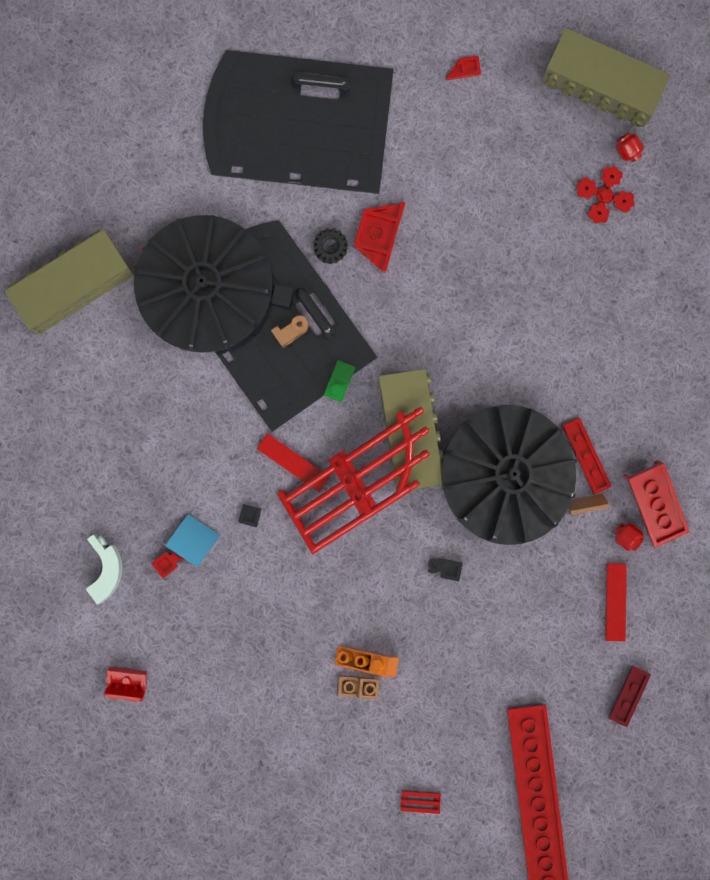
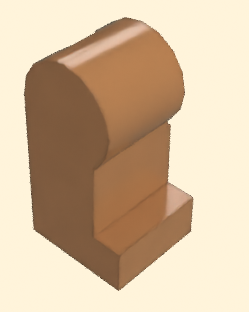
[271,316,308,348]

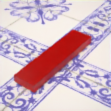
[561,417,612,495]
[257,433,330,493]
[605,563,627,642]

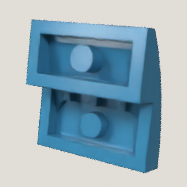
[166,514,220,567]

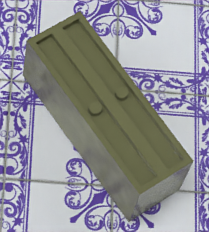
[541,28,671,127]
[5,229,134,335]
[378,369,443,490]

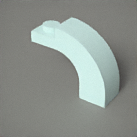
[86,534,122,605]

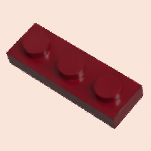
[608,665,651,727]

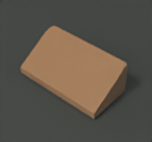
[568,494,609,515]

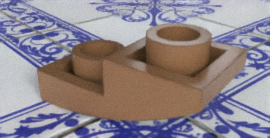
[337,676,379,699]

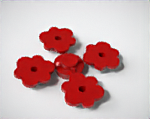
[576,166,635,224]

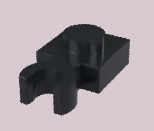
[427,559,463,582]

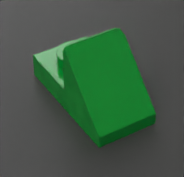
[324,360,355,403]

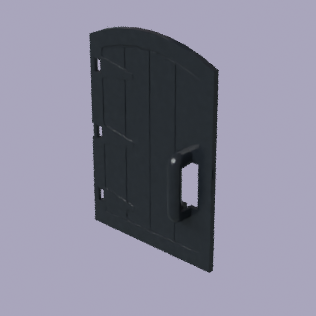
[203,50,394,194]
[215,220,378,432]

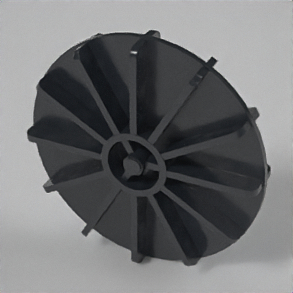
[134,215,272,353]
[441,405,577,545]

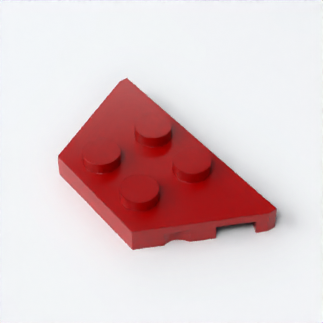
[354,202,405,274]

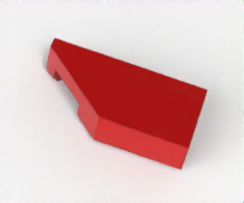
[446,56,481,80]

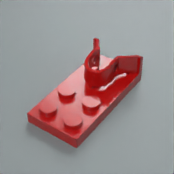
[622,460,690,548]

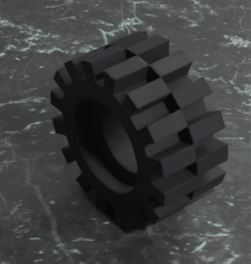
[313,228,348,264]

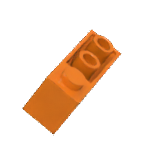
[335,646,399,677]

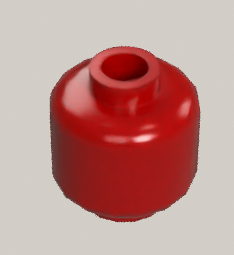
[616,132,644,162]
[614,523,644,551]

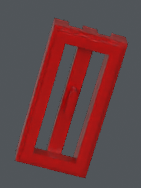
[401,790,441,814]

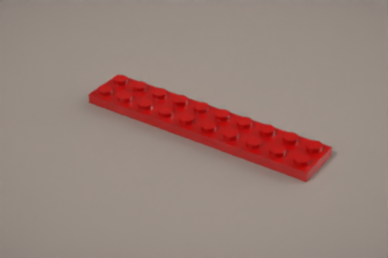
[507,704,568,880]

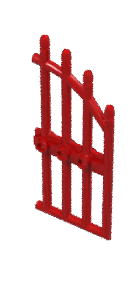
[277,407,430,555]

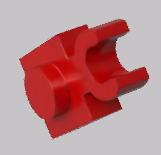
[151,551,185,579]

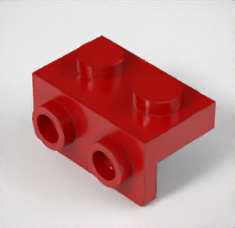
[104,667,147,702]

